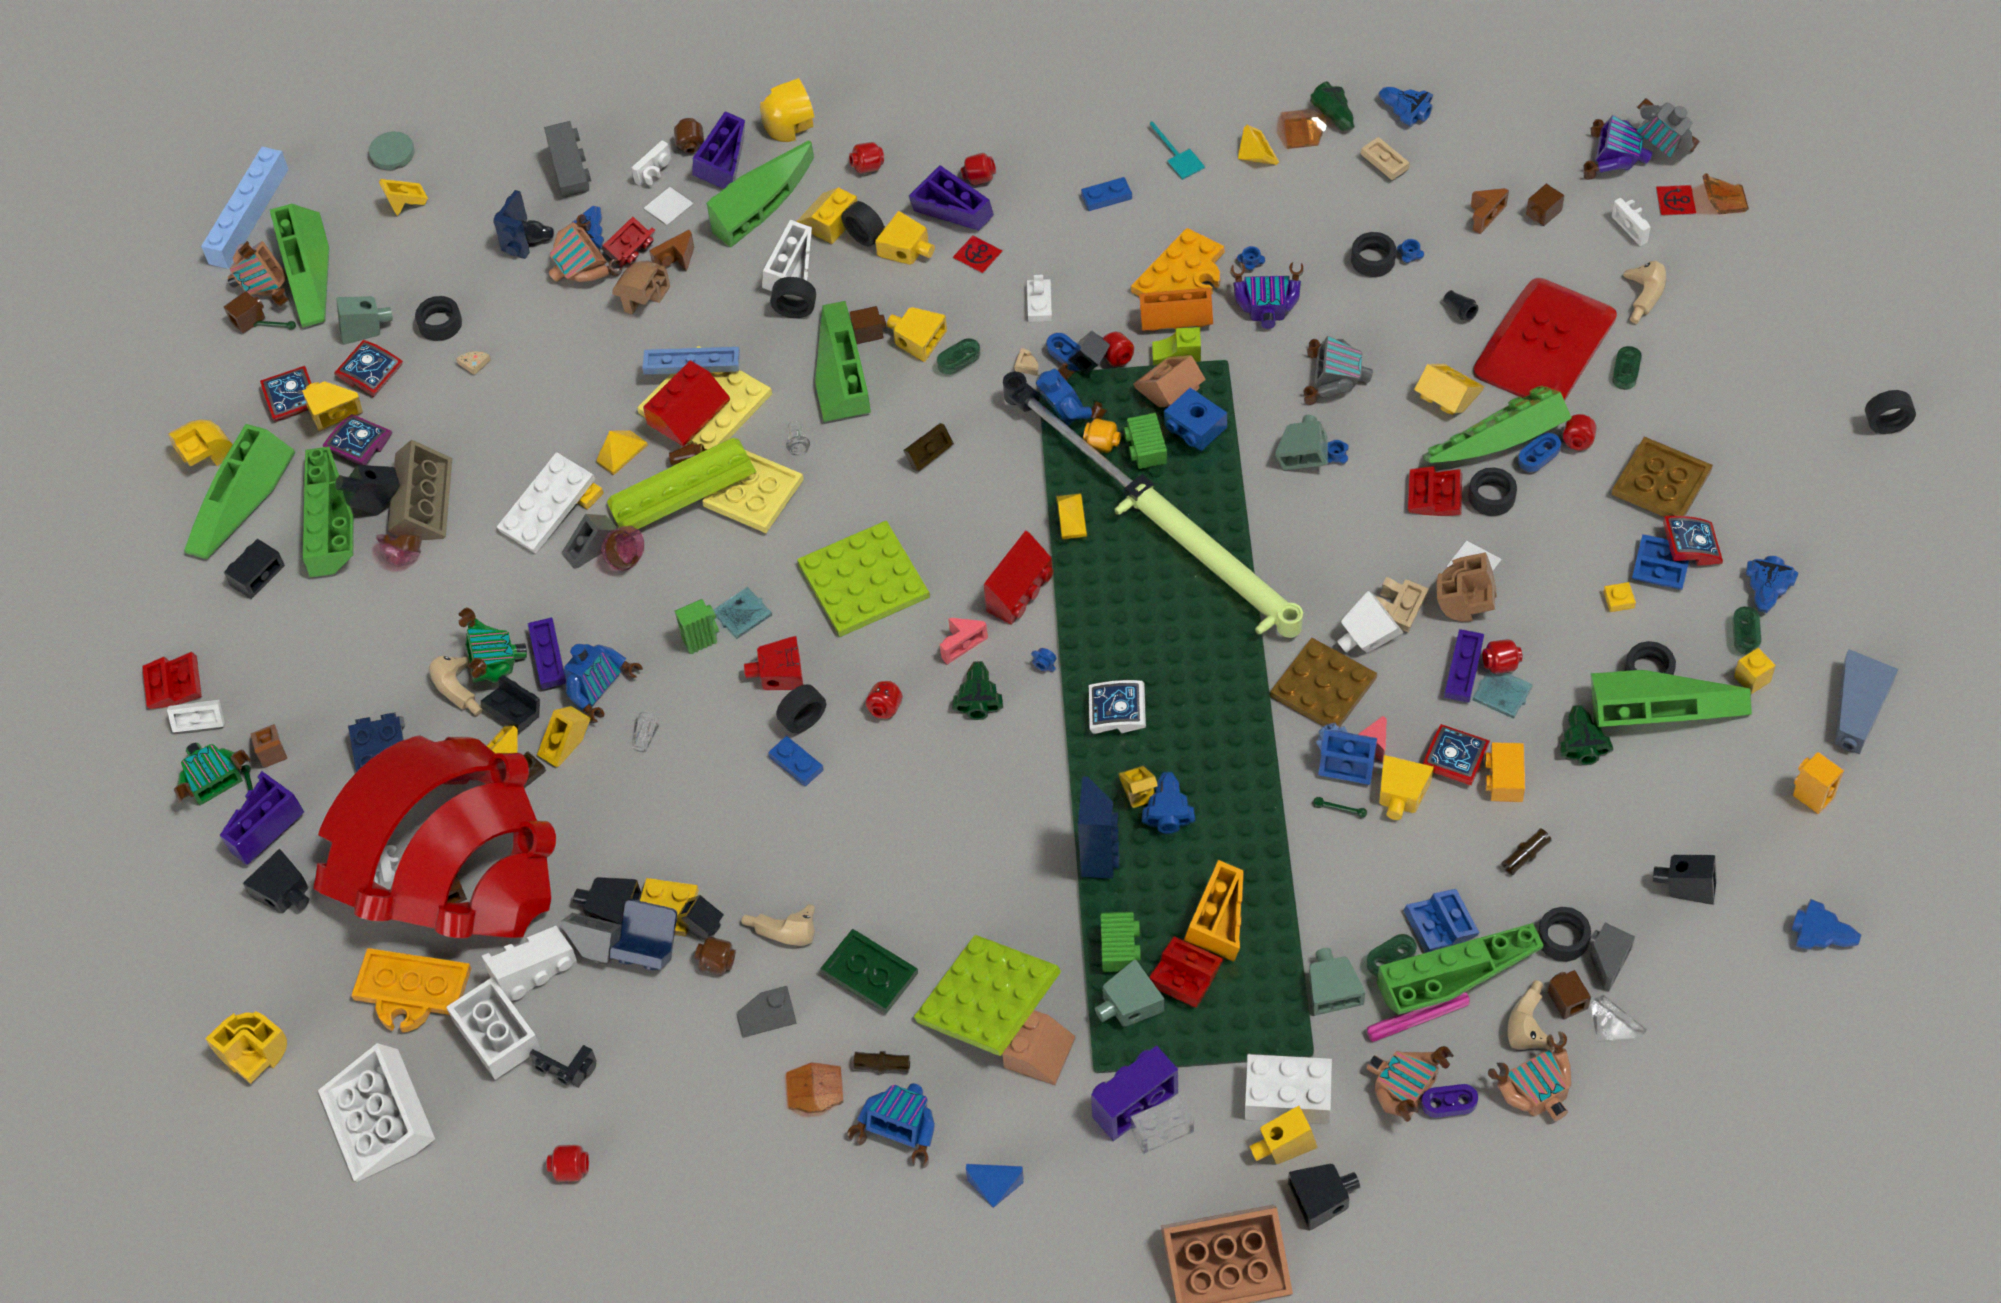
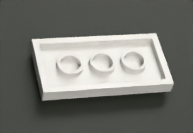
[497,452,596,554]

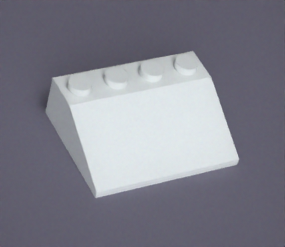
[318,1043,435,1182]

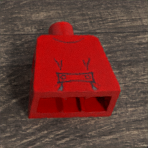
[744,636,804,690]

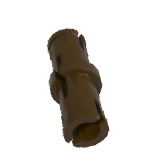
[1501,828,1552,875]
[853,1051,911,1073]

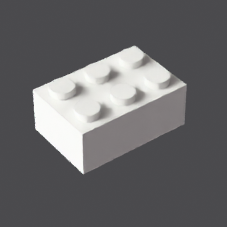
[446,977,541,1080]
[1245,1054,1332,1124]

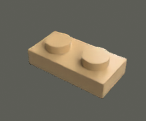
[1361,137,1410,180]

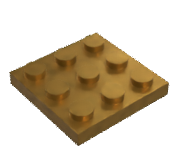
[1611,436,1713,517]
[1270,637,1377,728]

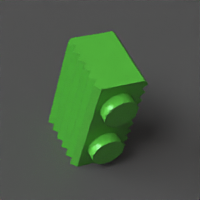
[1123,413,1167,469]
[674,599,719,654]
[1101,912,1141,973]

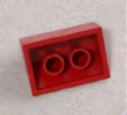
[643,360,730,447]
[984,530,1054,625]

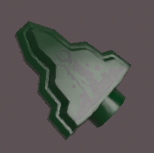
[1310,81,1355,131]
[952,661,1003,720]
[1560,705,1614,765]

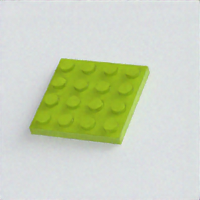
[797,520,930,637]
[914,935,1061,1056]

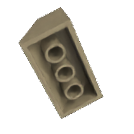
[388,440,452,540]

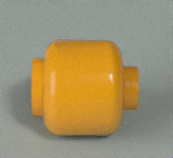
[1083,418,1121,453]

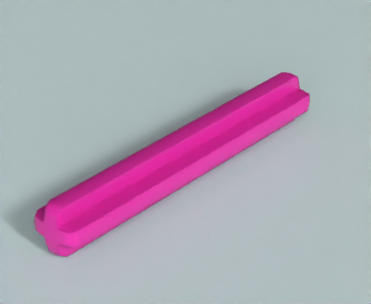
[1367,992,1470,1042]

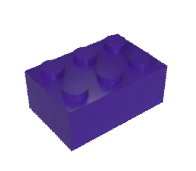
[1091,1046,1178,1142]

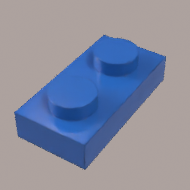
[1081,177,1132,211]
[768,736,824,787]

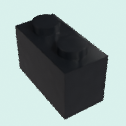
[224,538,285,599]

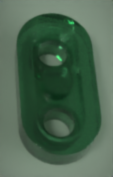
[937,338,981,375]
[1612,346,1642,390]
[1732,606,1762,655]
[1366,934,1417,976]

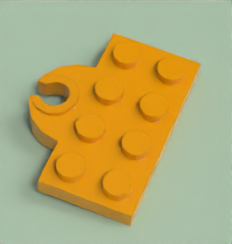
[1131,228,1225,296]
[351,948,472,1033]

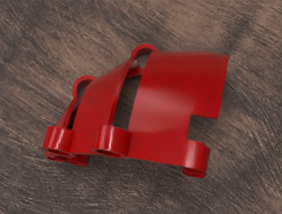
[314,735,556,938]

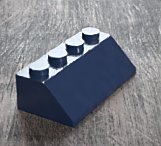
[1078,776,1120,879]

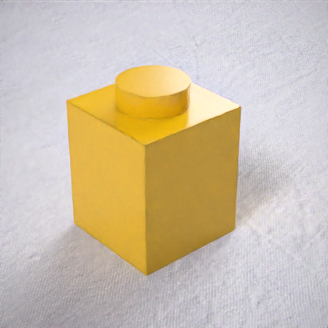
[1734,648,1776,694]

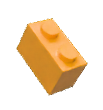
[1485,742,1525,802]
[1793,752,1844,814]

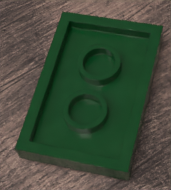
[820,928,918,1014]

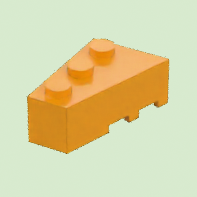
[1184,860,1243,962]

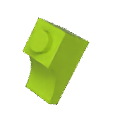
[1152,327,1201,366]

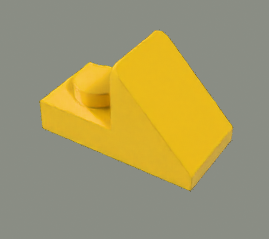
[379,179,428,216]
[1119,766,1158,808]

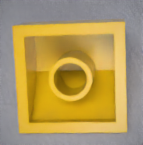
[796,187,857,244]
[1414,364,1485,415]
[302,381,363,431]

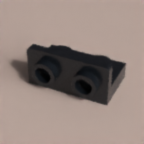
[481,675,540,732]

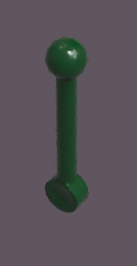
[253,321,296,330]
[241,764,253,791]
[1313,797,1367,818]

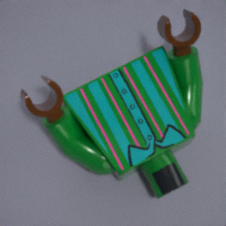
[459,608,527,683]
[174,742,251,806]

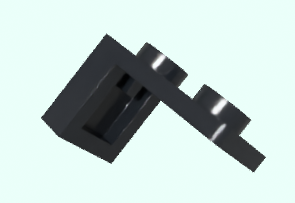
[529,1045,597,1088]

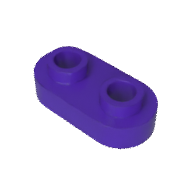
[1421,1084,1478,1118]

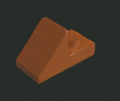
[1471,188,1509,234]
[649,230,694,271]
[250,724,287,767]

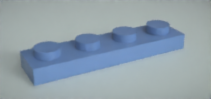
[643,347,740,374]

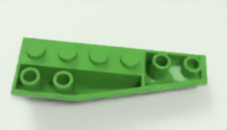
[706,140,814,247]
[270,203,330,327]
[815,301,871,422]
[1422,386,1572,463]
[184,424,295,559]
[303,447,354,577]
[1590,670,1752,727]
[1377,923,1544,1015]

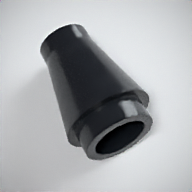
[1443,290,1479,321]

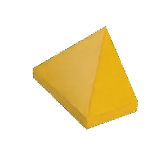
[1238,125,1279,165]
[596,430,648,475]
[1057,494,1087,539]
[486,726,518,753]

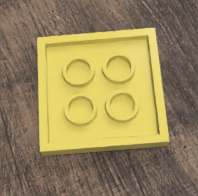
[702,450,804,533]

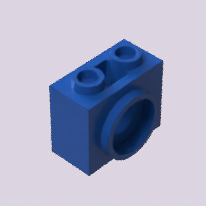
[1164,387,1227,451]

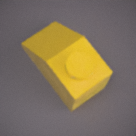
[537,706,591,767]

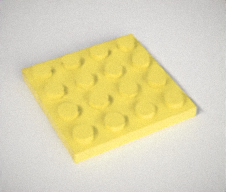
[637,346,772,450]

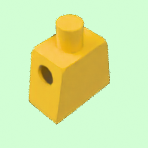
[875,211,935,265]
[887,307,947,362]
[1379,755,1433,820]
[1249,1106,1318,1164]

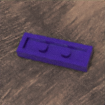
[528,617,566,689]
[1444,629,1485,703]

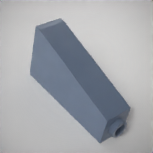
[1835,649,1898,754]

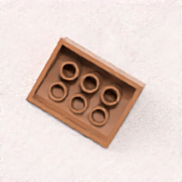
[1161,1204,1293,1303]

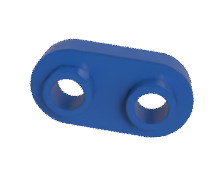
[1047,333,1081,371]
[1518,433,1561,472]

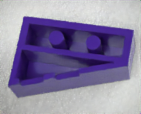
[692,111,745,189]
[909,165,994,231]
[220,771,304,865]

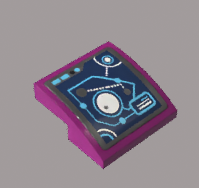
[322,414,393,465]

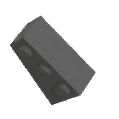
[544,121,591,197]

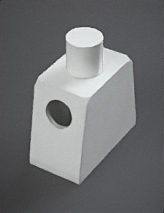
[1337,591,1403,653]

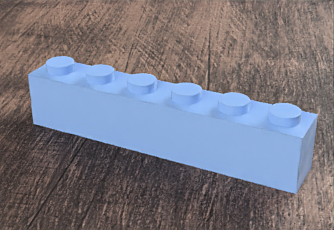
[201,147,289,269]

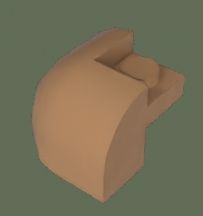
[612,261,670,315]
[1437,552,1497,622]

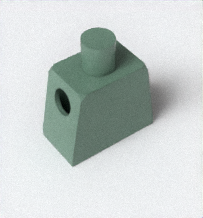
[336,296,393,345]
[1275,414,1328,470]
[1309,948,1365,1016]
[1095,959,1164,1026]

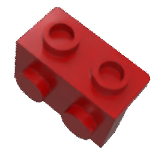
[601,217,656,268]

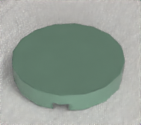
[369,131,415,170]

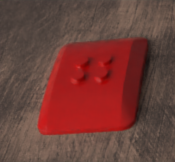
[1474,278,1617,401]

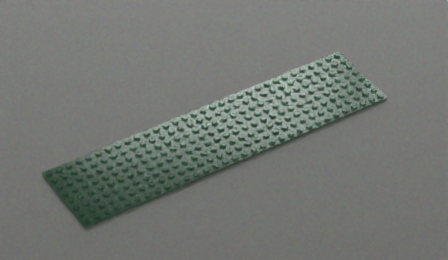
[1037,360,1314,1073]

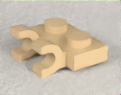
[1376,577,1429,633]

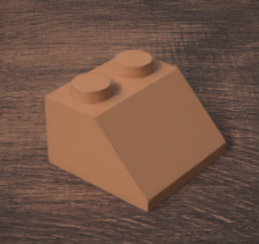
[1133,355,1206,407]
[1002,1010,1075,1085]

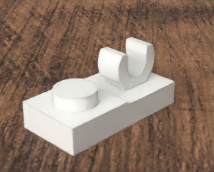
[631,140,672,186]
[1612,198,1651,246]
[1027,275,1052,322]
[167,700,225,733]
[374,845,399,890]

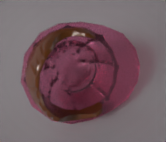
[601,526,644,571]
[376,534,422,567]

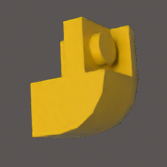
[760,78,815,142]
[168,419,233,467]
[205,1011,287,1084]

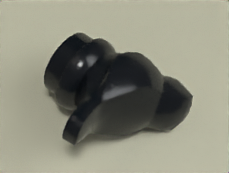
[522,220,554,243]

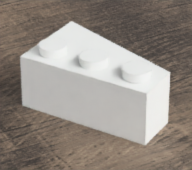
[762,220,812,301]
[482,926,577,1001]

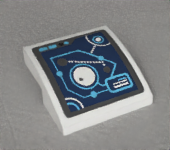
[1089,680,1146,734]

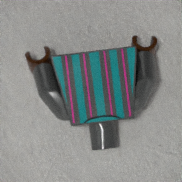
[1636,98,1700,158]
[1303,336,1373,405]

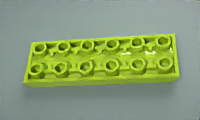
[607,438,756,536]

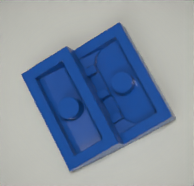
[1632,534,1689,590]
[1318,728,1377,785]
[1403,889,1480,953]

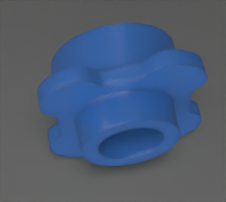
[1397,239,1424,263]
[1237,246,1265,270]
[1328,440,1349,463]
[1031,648,1057,672]

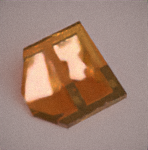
[1280,109,1327,149]
[1702,173,1749,215]
[786,1062,844,1114]

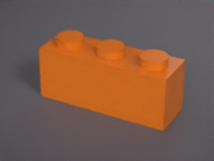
[1139,287,1213,331]

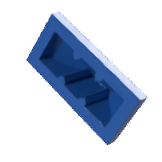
[966,1164,1024,1208]

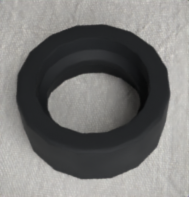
[841,201,885,247]
[1351,232,1396,277]
[770,277,817,319]
[415,296,462,341]
[1864,390,1916,434]
[1468,467,1517,516]
[1624,641,1676,675]
[776,684,827,733]
[1538,907,1591,962]

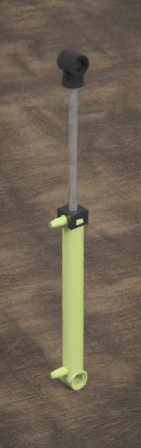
[1003,371,1303,638]

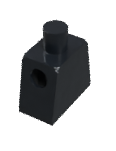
[335,465,400,515]
[243,849,310,913]
[1653,855,1717,905]
[573,877,641,935]
[1288,1163,1360,1231]

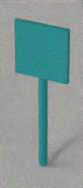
[1150,121,1205,180]

